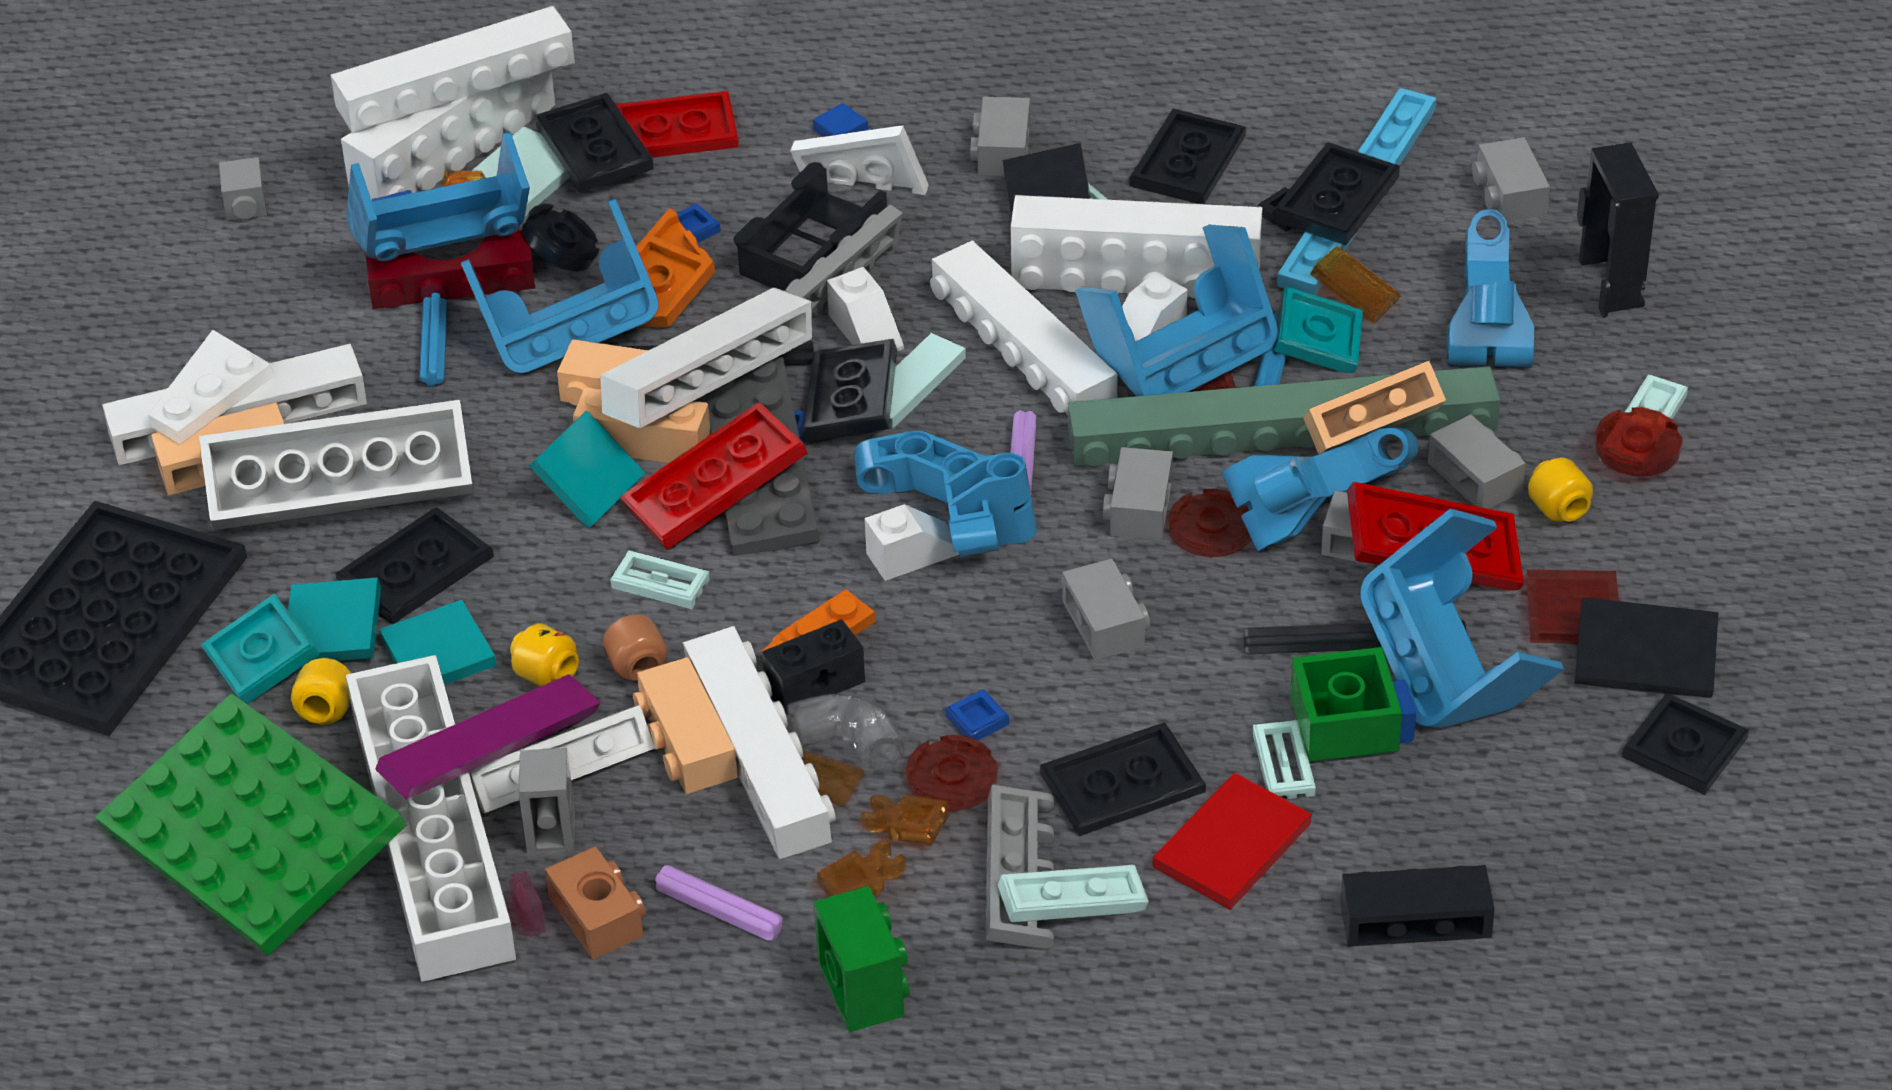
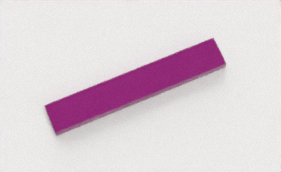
[375,674,600,800]

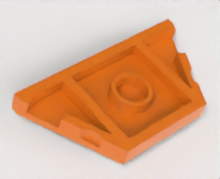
[636,208,716,327]

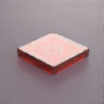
[1525,569,1619,644]

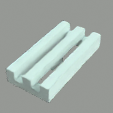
[610,550,710,609]
[1253,720,1316,799]

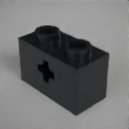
[762,619,865,715]

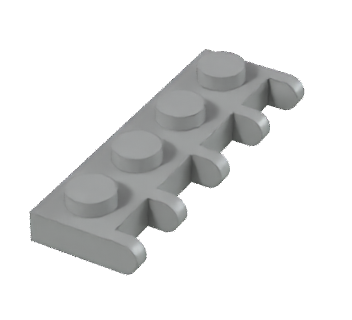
[785,204,903,314]
[986,784,1054,949]

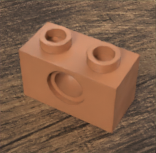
[545,846,646,960]

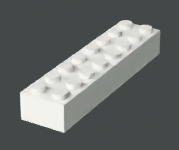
[346,655,516,982]

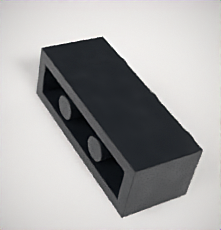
[1340,865,1495,947]

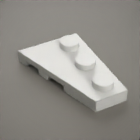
[790,125,929,195]
[148,330,273,445]

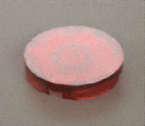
[1594,407,1683,476]
[1168,488,1252,558]
[906,735,998,812]

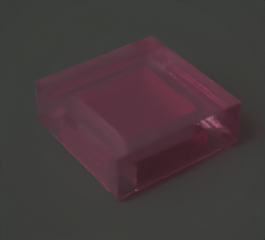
[509,870,546,937]

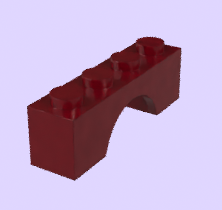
[365,230,536,309]

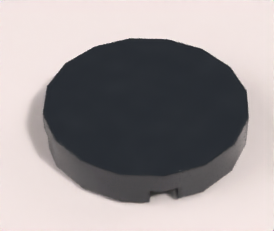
[522,204,599,272]

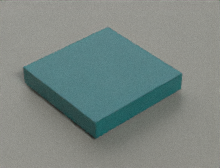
[1274,286,1363,373]
[528,410,645,528]
[288,578,381,662]
[201,593,319,704]
[379,600,497,685]

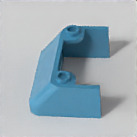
[346,132,530,261]
[461,198,658,373]
[1075,224,1278,396]
[1360,509,1565,729]

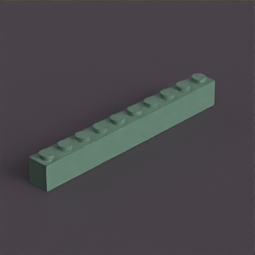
[1068,366,1500,466]

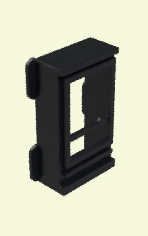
[1577,142,1659,318]
[733,162,887,291]

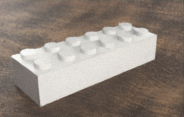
[341,71,555,201]
[1011,195,1262,298]
[199,400,473,530]

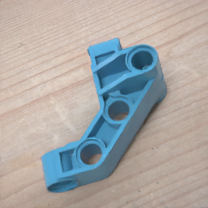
[1447,209,1534,367]
[1221,427,1418,552]
[854,431,1037,558]

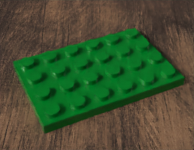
[95,693,407,956]

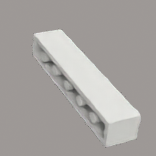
[331,6,575,133]
[930,240,1118,415]
[600,288,812,428]
[102,344,367,465]
[683,626,836,859]

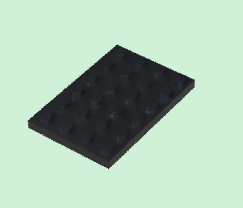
[0,500,247,736]

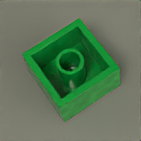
[1290,647,1402,762]
[813,886,910,1033]

